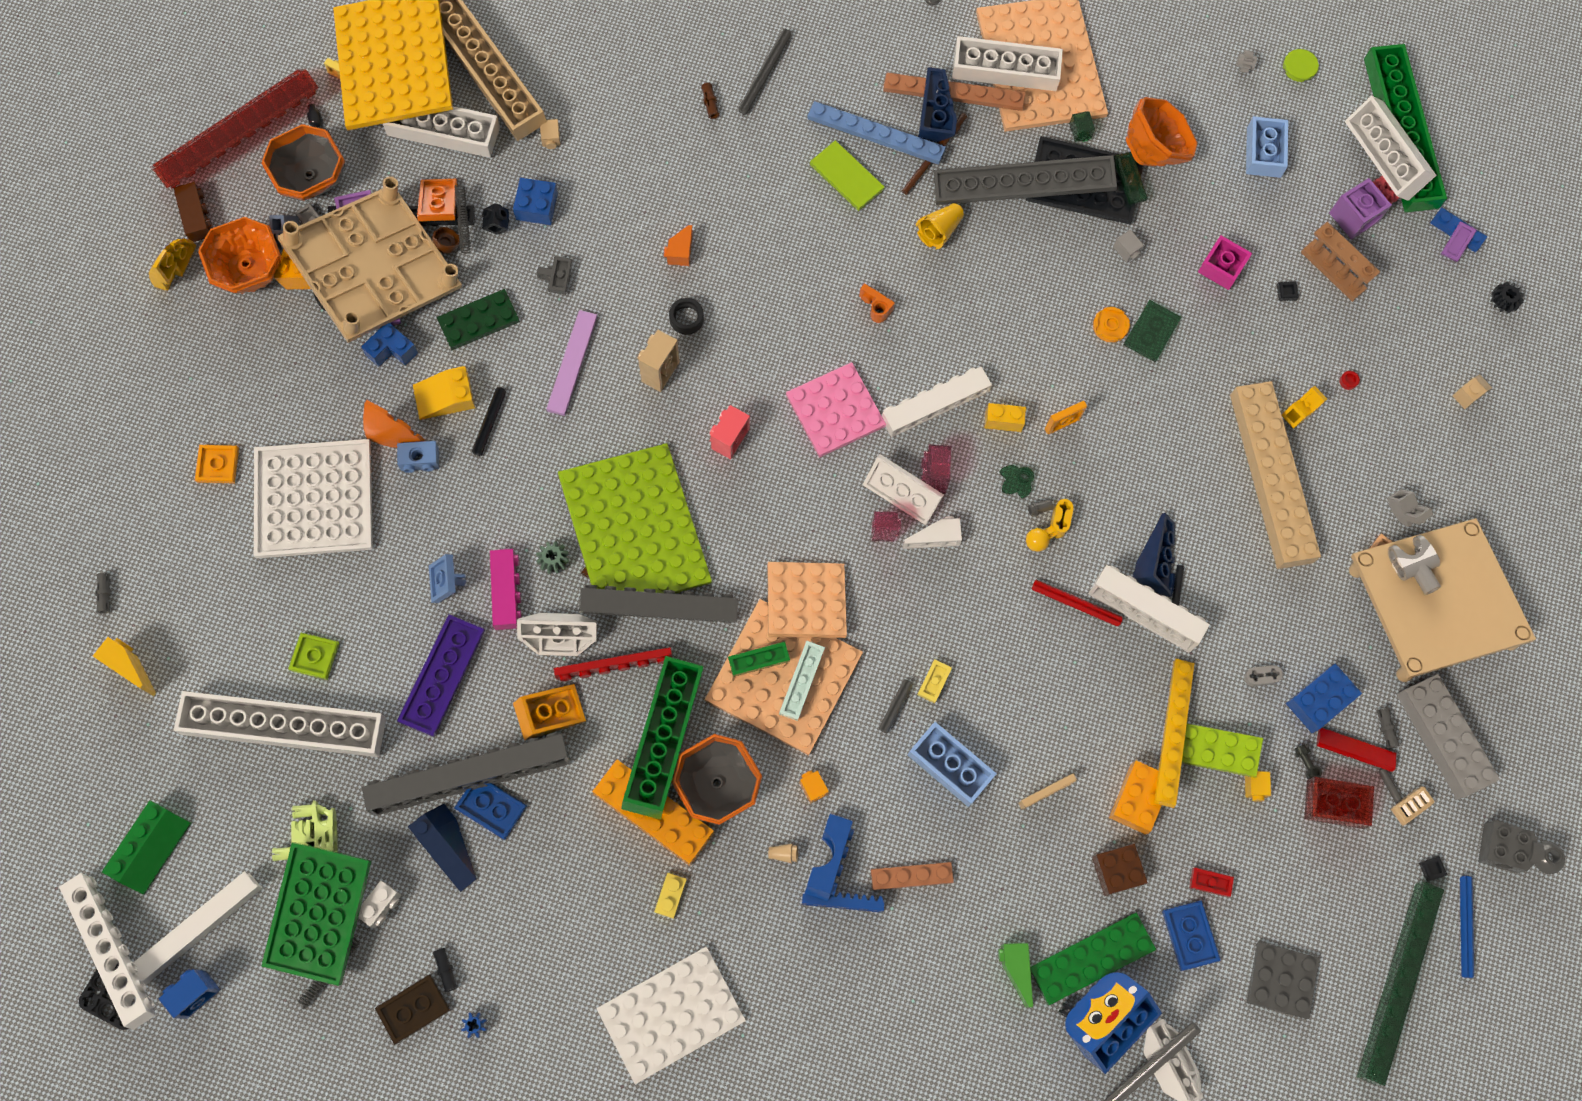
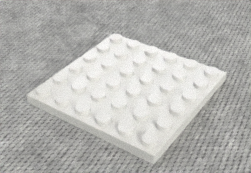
[254,439,373,558]

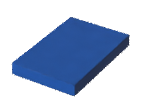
[454,781,527,840]
[1162,900,1221,971]

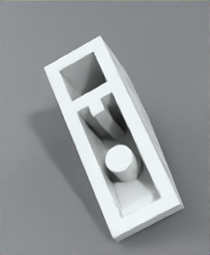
[903,516,962,549]

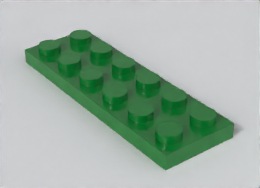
[1030,912,1156,1006]

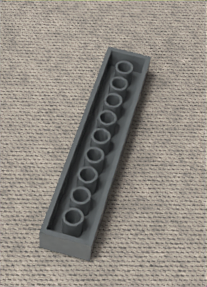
[362,732,571,816]

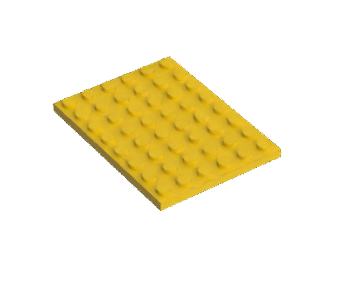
[333,0,453,130]

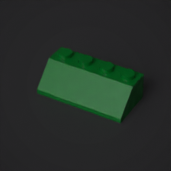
[102,800,191,895]

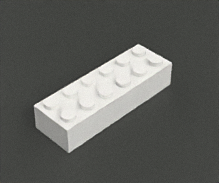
[952,36,1063,91]
[1345,95,1437,201]
[383,106,500,158]
[1088,565,1210,653]

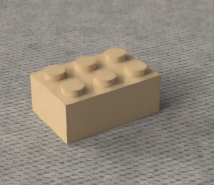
[638,330,680,392]

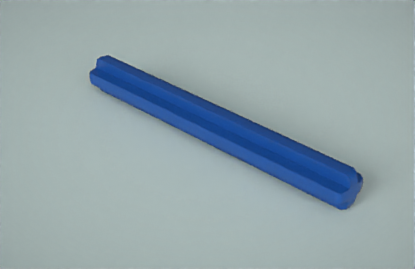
[1460,876,1474,978]

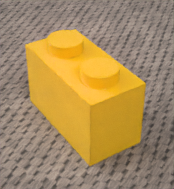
[984,403,1026,432]

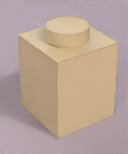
[540,119,560,149]

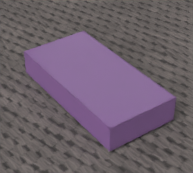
[1441,221,1476,262]

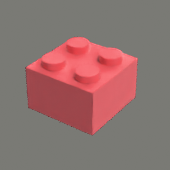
[710,405,750,459]

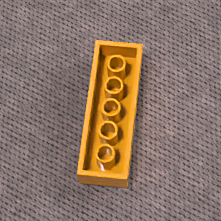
[592,759,714,866]

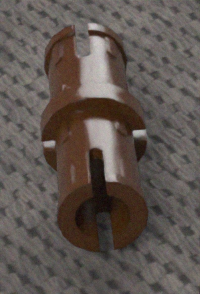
[701,82,719,119]

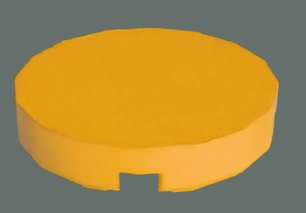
[1093,307,1130,342]

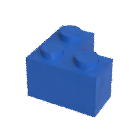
[361,323,418,367]

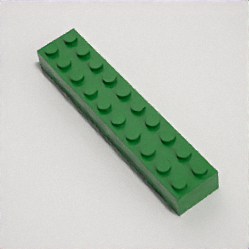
[1364,44,1447,213]

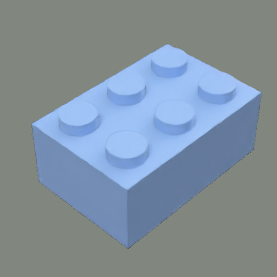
[1246,116,1288,178]

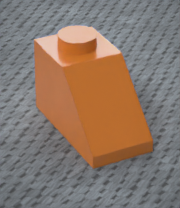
[664,225,693,266]

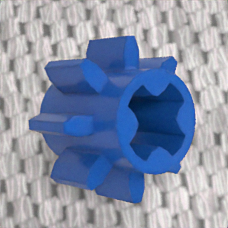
[461,1012,488,1038]

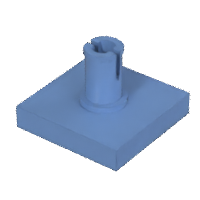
[429,554,466,603]

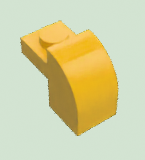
[1281,386,1327,429]

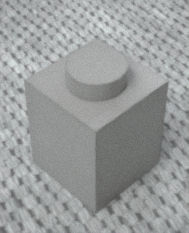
[1113,229,1144,263]

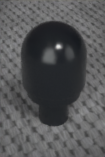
[307,104,323,128]

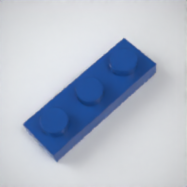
[1430,207,1487,253]

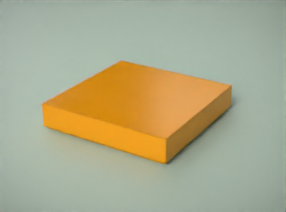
[1045,400,1087,435]
[195,445,239,484]

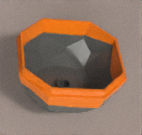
[261,124,345,201]
[671,734,762,825]

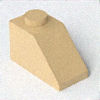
[1453,374,1492,409]

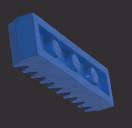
[801,892,884,913]

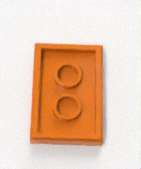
[417,179,458,221]

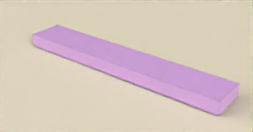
[546,310,597,416]

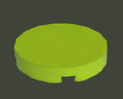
[1283,49,1319,82]

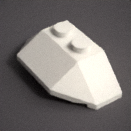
[517,613,597,656]
[1143,1019,1203,1101]

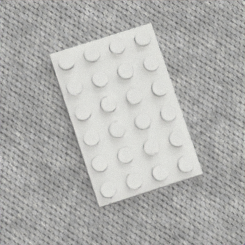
[596,946,746,1084]

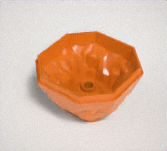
[1126,97,1198,166]
[198,217,282,294]

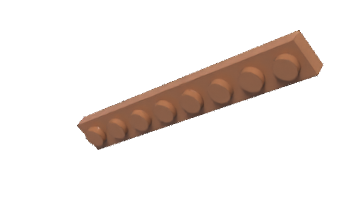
[883,72,1025,111]

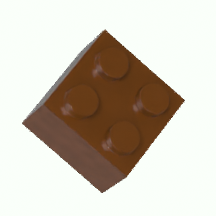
[1092,844,1148,897]

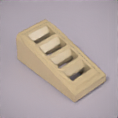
[1391,786,1434,826]

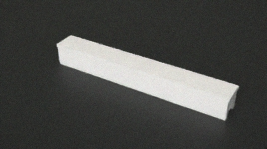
[123,871,263,988]

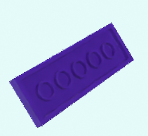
[397,614,485,737]

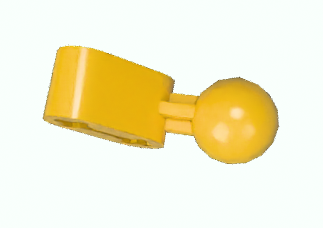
[1026,499,1073,552]

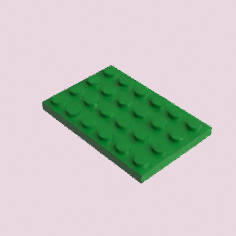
[261,842,372,986]

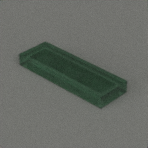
[1114,152,1148,205]

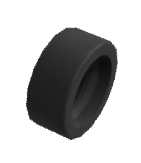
[669,298,704,335]

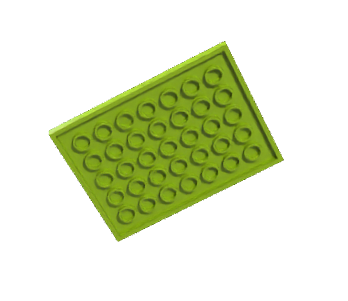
[557,443,712,615]

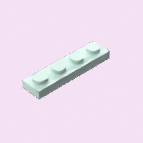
[779,641,825,721]

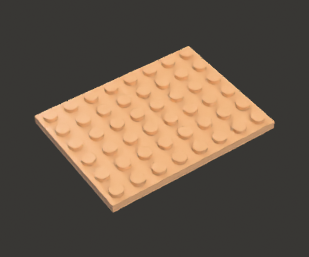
[976,0,1108,132]

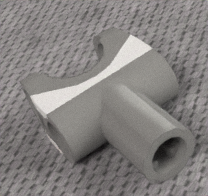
[1388,535,1441,595]

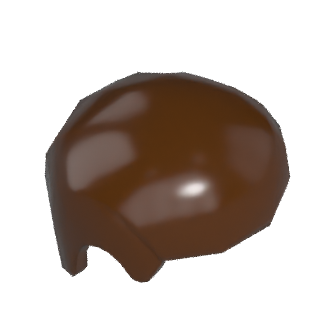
[432,227,460,253]

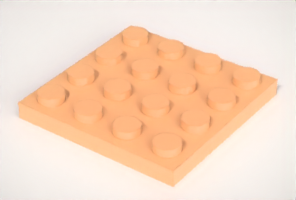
[767,562,847,638]

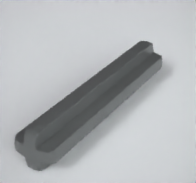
[879,679,913,733]

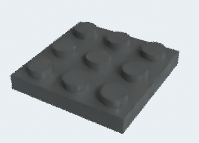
[1247,942,1319,1019]

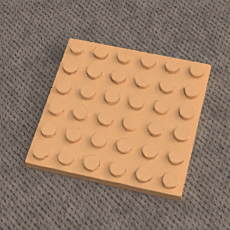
[704,599,863,756]

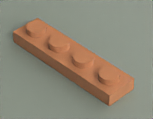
[870,862,954,891]

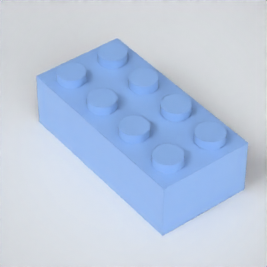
[908,722,997,807]

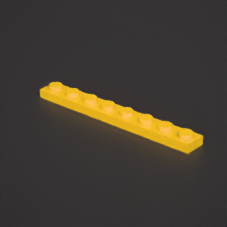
[1154,658,1194,808]

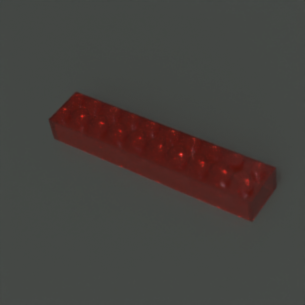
[149,68,319,189]

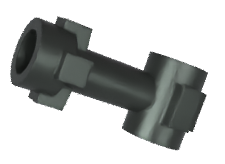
[1294,744,1322,782]

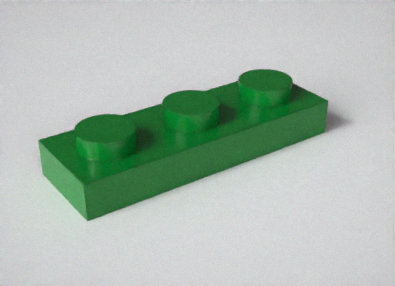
[728,642,790,677]

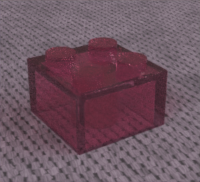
[920,444,952,494]

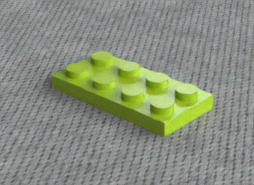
[1182,724,1263,778]

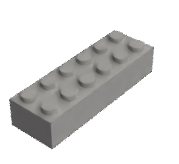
[1396,674,1500,800]

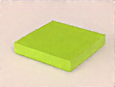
[288,632,340,680]

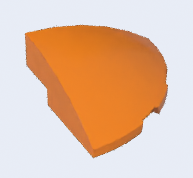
[363,400,425,448]

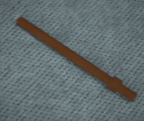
[902,113,967,195]

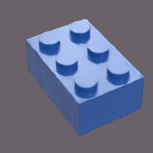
[1285,664,1362,733]

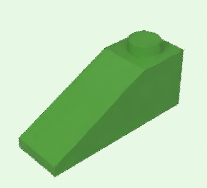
[998,943,1033,1008]

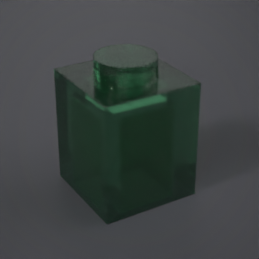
[1069,111,1095,142]

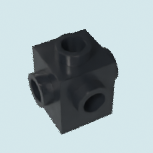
[482,203,509,235]

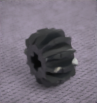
[1490,281,1524,314]

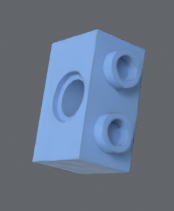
[397,441,439,473]

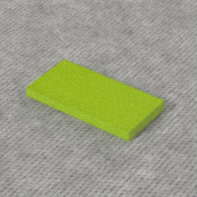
[809,140,885,211]

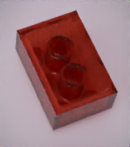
[1304,777,1374,829]

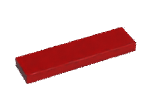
[1317,728,1397,772]

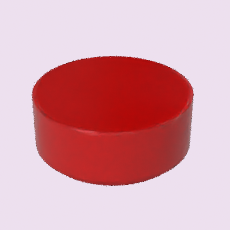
[1339,371,1360,390]

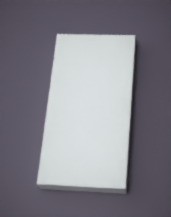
[863,454,944,525]

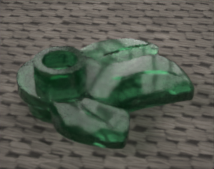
[999,465,1034,499]

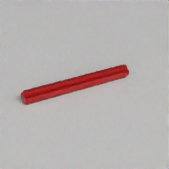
[1032,580,1123,627]

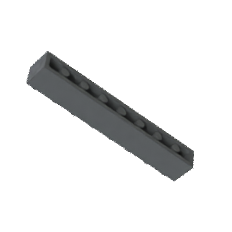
[579,585,738,623]

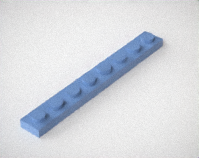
[807,101,946,165]

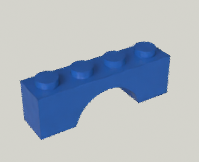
[805,814,854,901]

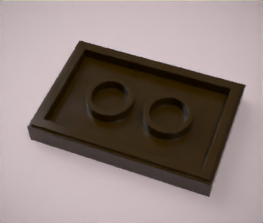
[375,974,451,1045]

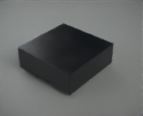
[1277,281,1299,301]
[1419,856,1447,882]

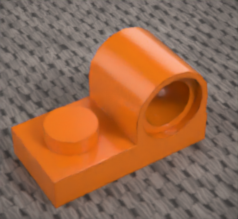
[859,283,895,323]

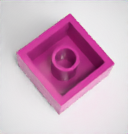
[1198,235,1252,290]

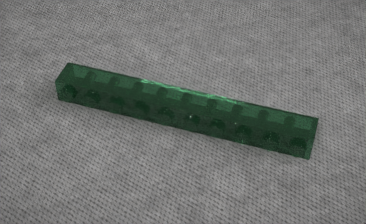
[1357,882,1444,1086]

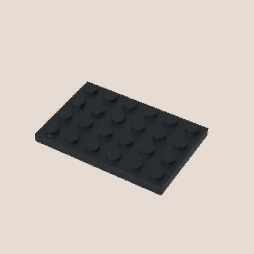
[1026,136,1143,225]

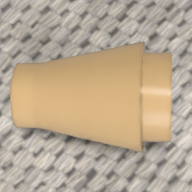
[768,843,798,864]

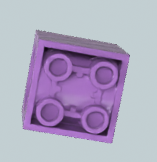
[1329,178,1392,240]

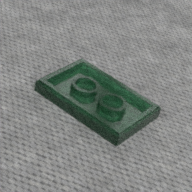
[1123,300,1182,362]

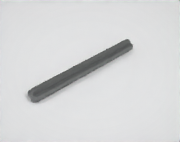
[738,28,791,115]
[1104,1022,1201,1101]

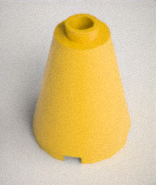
[916,203,964,250]

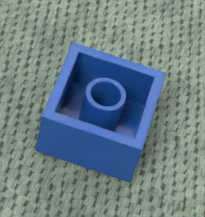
[513,178,558,225]
[158,969,221,1019]

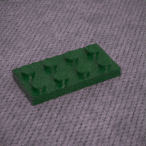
[436,289,520,351]

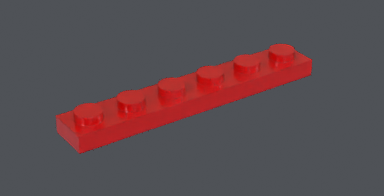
[553,647,672,681]

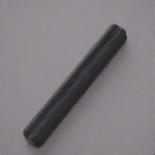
[472,387,506,456]

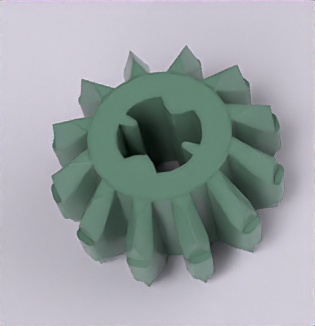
[536,541,569,574]

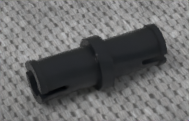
[432,948,458,993]

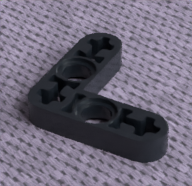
[79,963,129,1030]

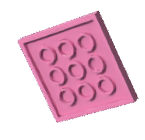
[786,362,886,458]

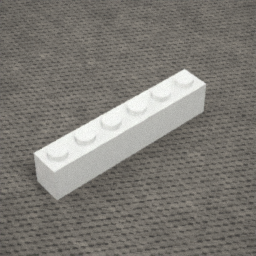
[882,367,992,438]

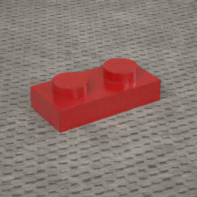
[1189,867,1234,898]

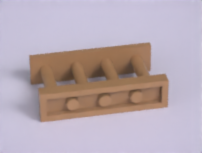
[1301,222,1380,302]

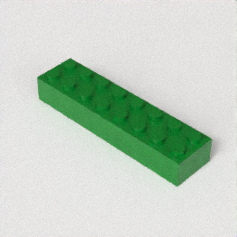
[621,656,704,820]

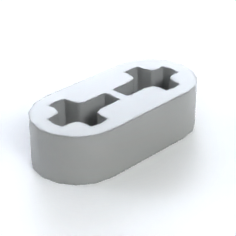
[1244,665,1283,686]

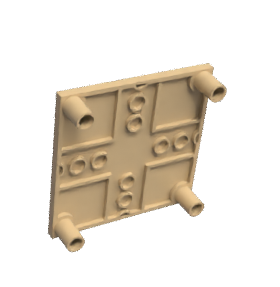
[278,177,462,343]
[1349,518,1536,682]

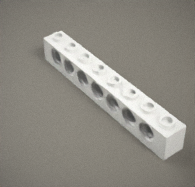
[59,873,156,1030]

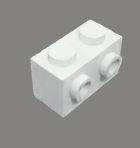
[358,881,401,929]

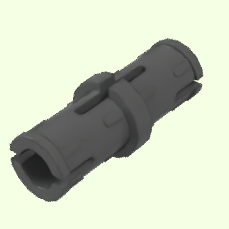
[95,573,112,614]
[1377,708,1400,749]

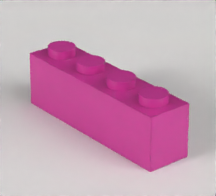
[490,549,522,630]

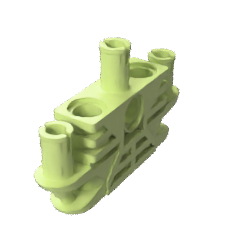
[272,800,338,861]

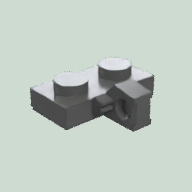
[537,256,573,295]

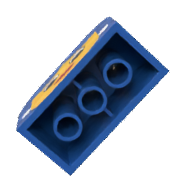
[1065,972,1162,1074]

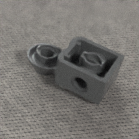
[1478,820,1565,874]

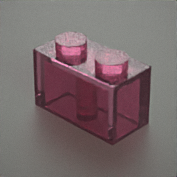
[872,511,901,542]

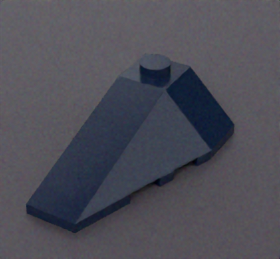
[918,67,957,143]
[1133,513,1175,597]
[408,804,477,892]

